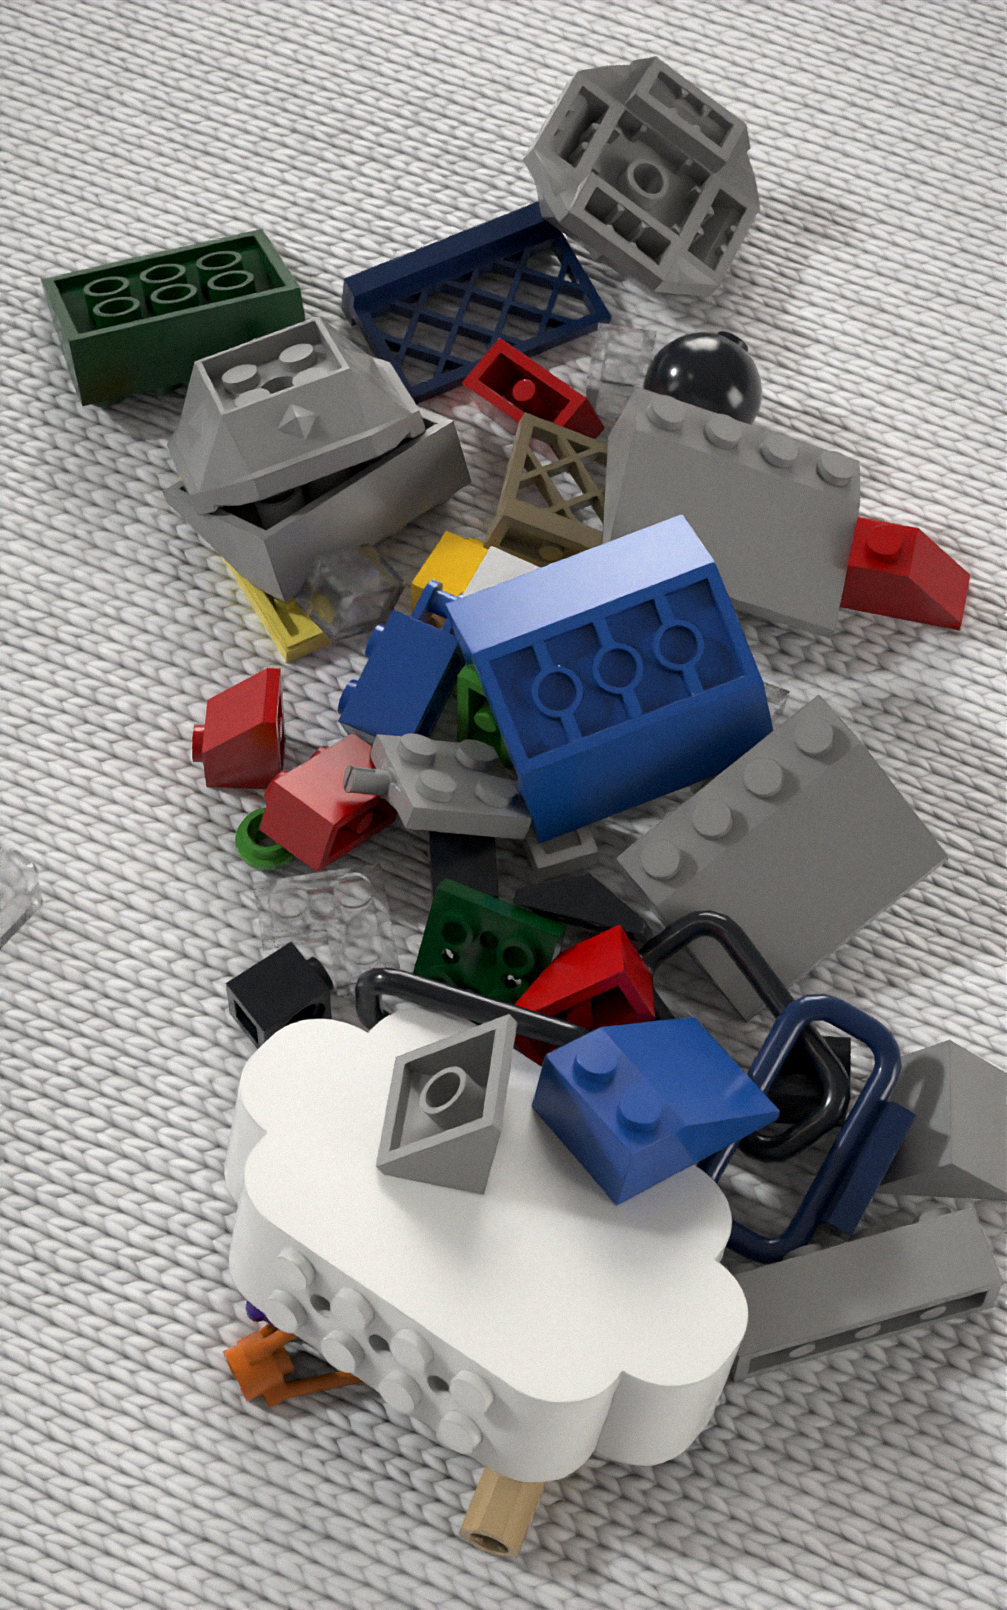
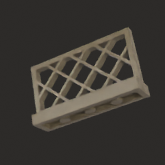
[483,412,608,568]

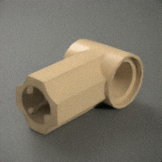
[459,1466,547,1558]

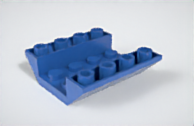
[444,514,774,844]

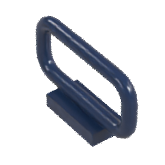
[696,994,917,1265]

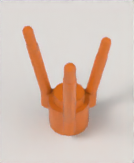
[223,1323,363,1408]

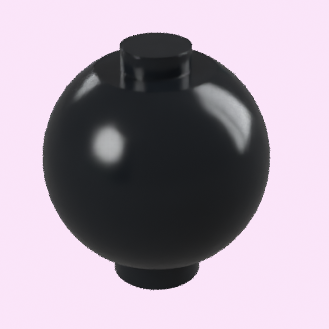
[643,331,762,425]

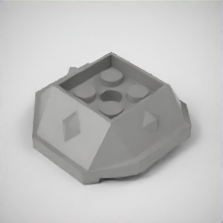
[523,56,760,296]
[167,316,426,516]

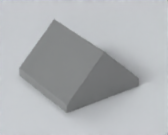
[376,1014,517,1194]
[875,1040,1007,1201]

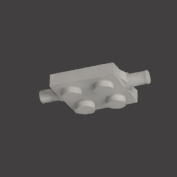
[343,733,532,840]

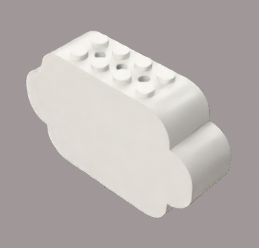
[224,1007,748,1483]

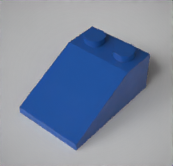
[532,1017,780,1206]

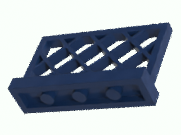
[341,201,611,404]

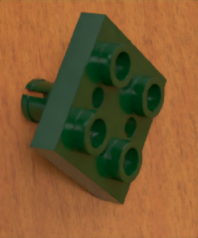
[413,878,567,1043]

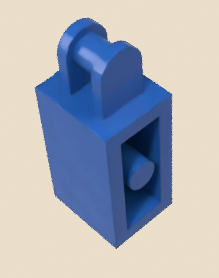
[338,579,466,747]

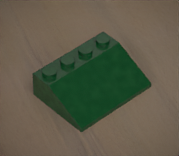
[41,229,306,407]

